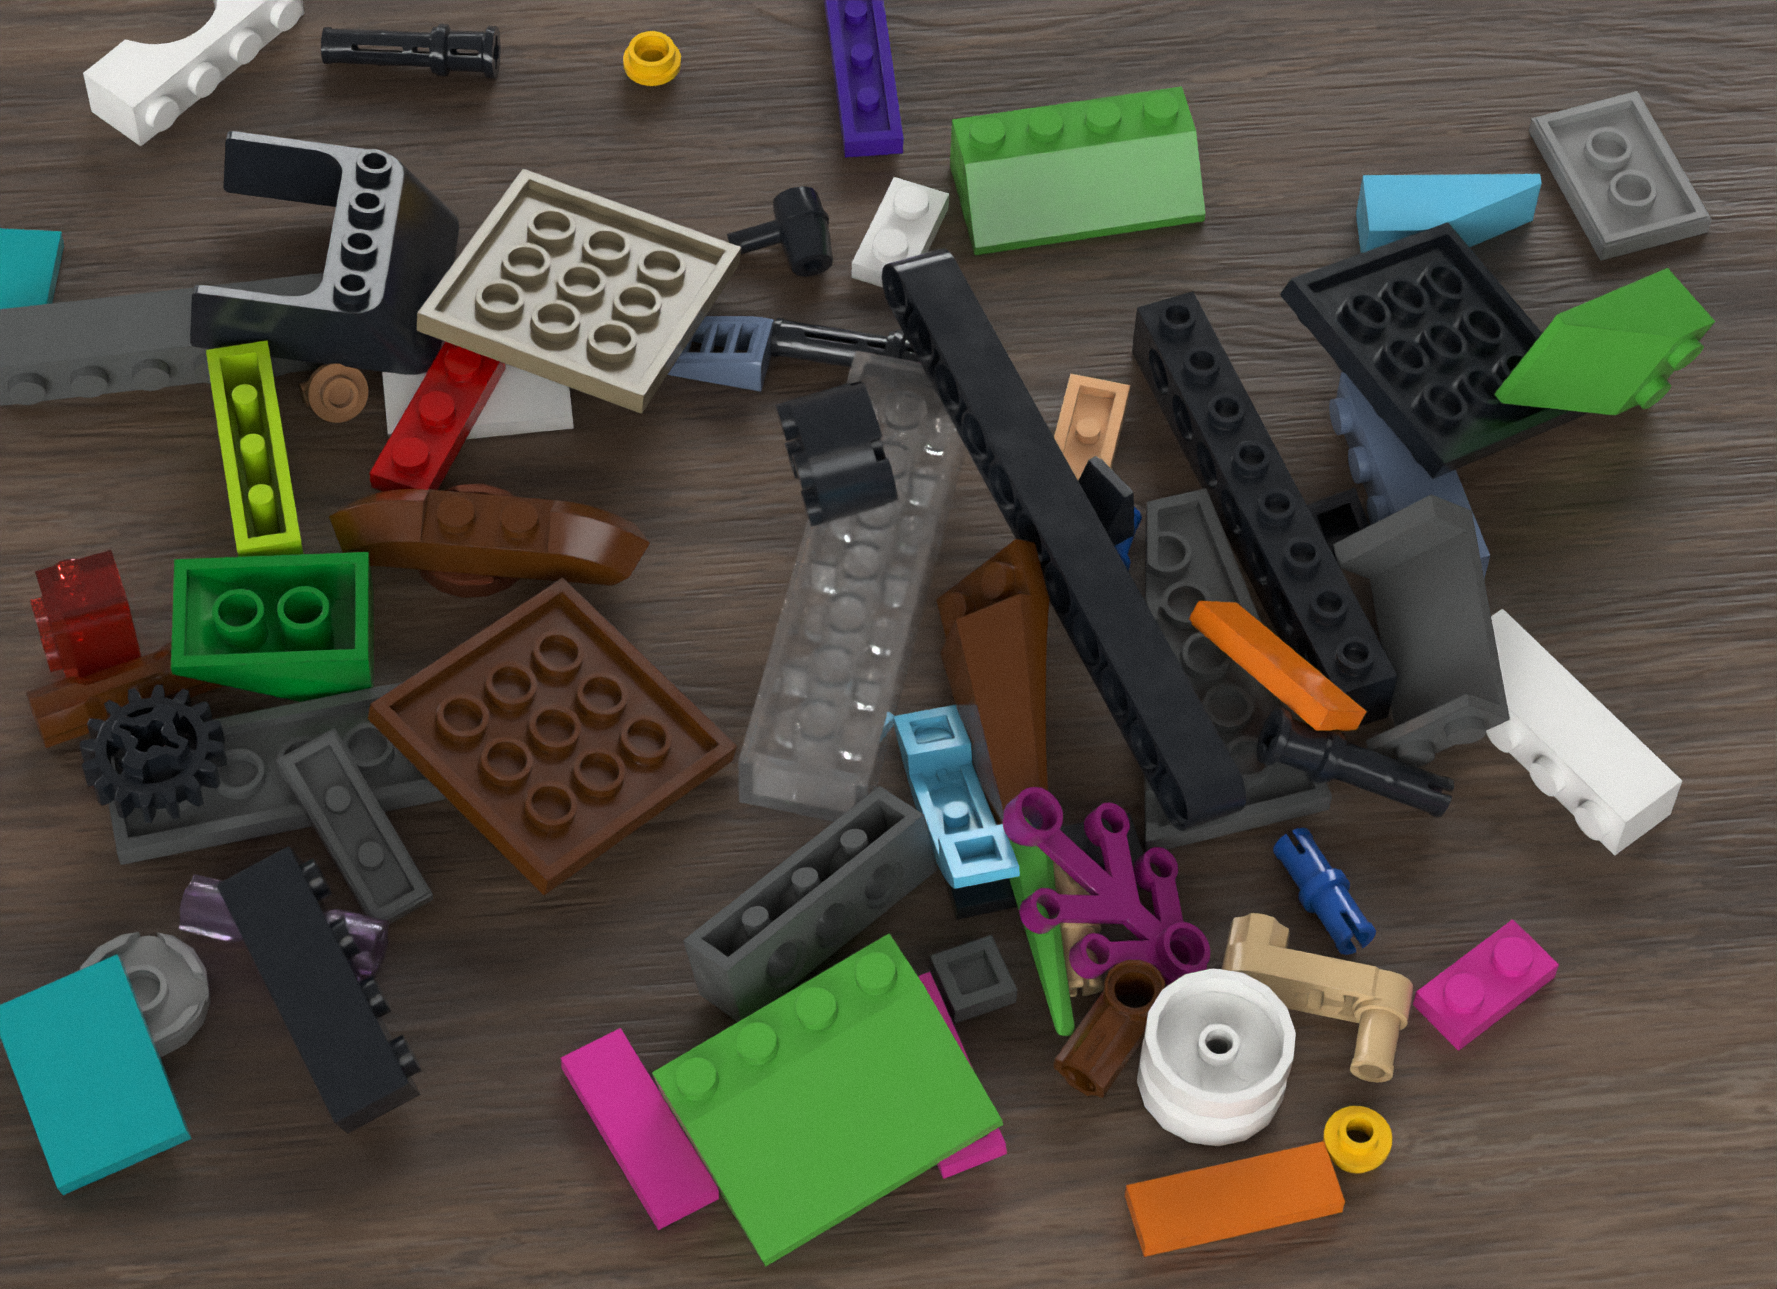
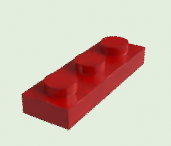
[369,341,506,492]

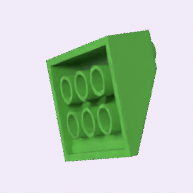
[652,934,1003,1267]

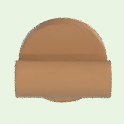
[298,363,369,423]

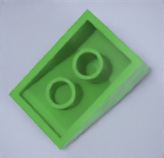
[1494,268,1716,415]

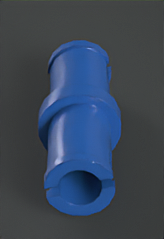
[1273,828,1376,955]

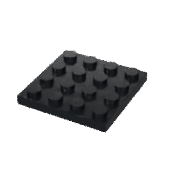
[1280,222,1587,479]

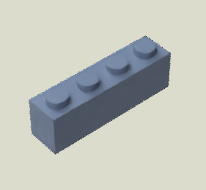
[1329,372,1490,579]

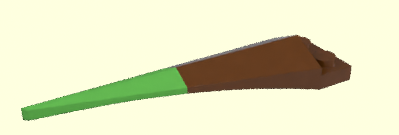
[936,539,1075,1036]

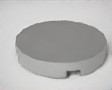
[80,932,211,1057]

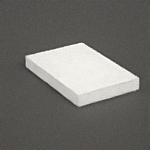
[382,340,574,439]

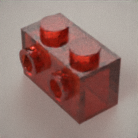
[29,550,141,678]

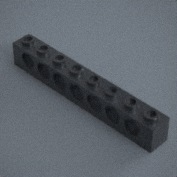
[1132,291,1397,732]

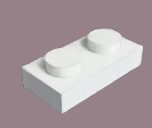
[852,177,949,287]

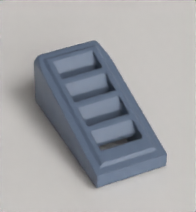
[668,316,774,392]

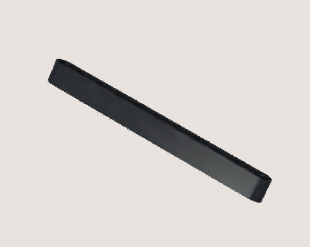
[882,248,1246,831]

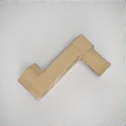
[1221,913,1413,1083]

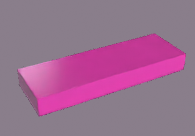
[560,1028,719,1230]

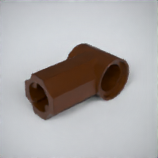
[1054,960,1165,1098]

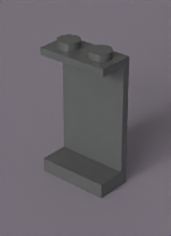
[1333,494,1510,767]

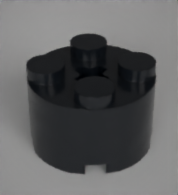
[775,381,898,527]

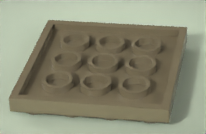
[417,169,741,414]

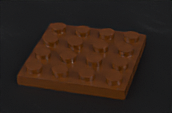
[367,577,738,895]

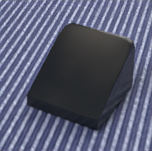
[1078,456,1135,546]
[1307,487,1369,559]

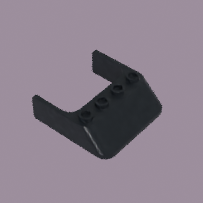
[190,131,459,375]

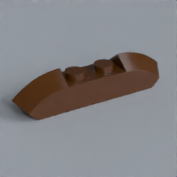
[329,489,650,586]

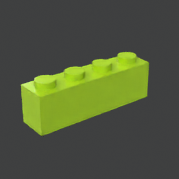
[206,340,304,557]

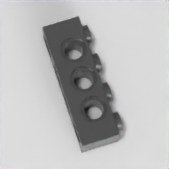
[683,786,938,1022]

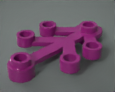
[1003,787,1210,985]

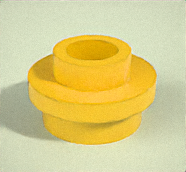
[623,31,681,86]
[1323,1106,1392,1174]

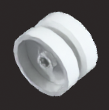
[1137,968,1296,1146]

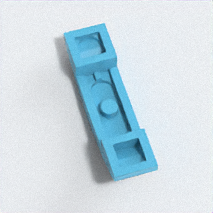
[893,705,1020,889]

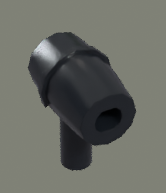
[727,186,833,277]

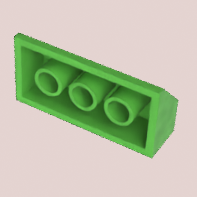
[950,86,1205,255]

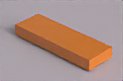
[1189,601,1367,731]
[1125,1141,1345,1257]

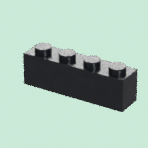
[216,846,422,1134]

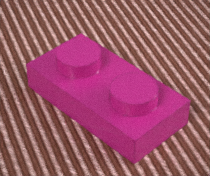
[1412,919,1559,1051]

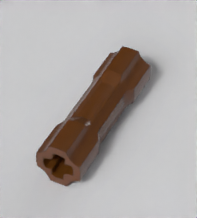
[26,642,224,748]

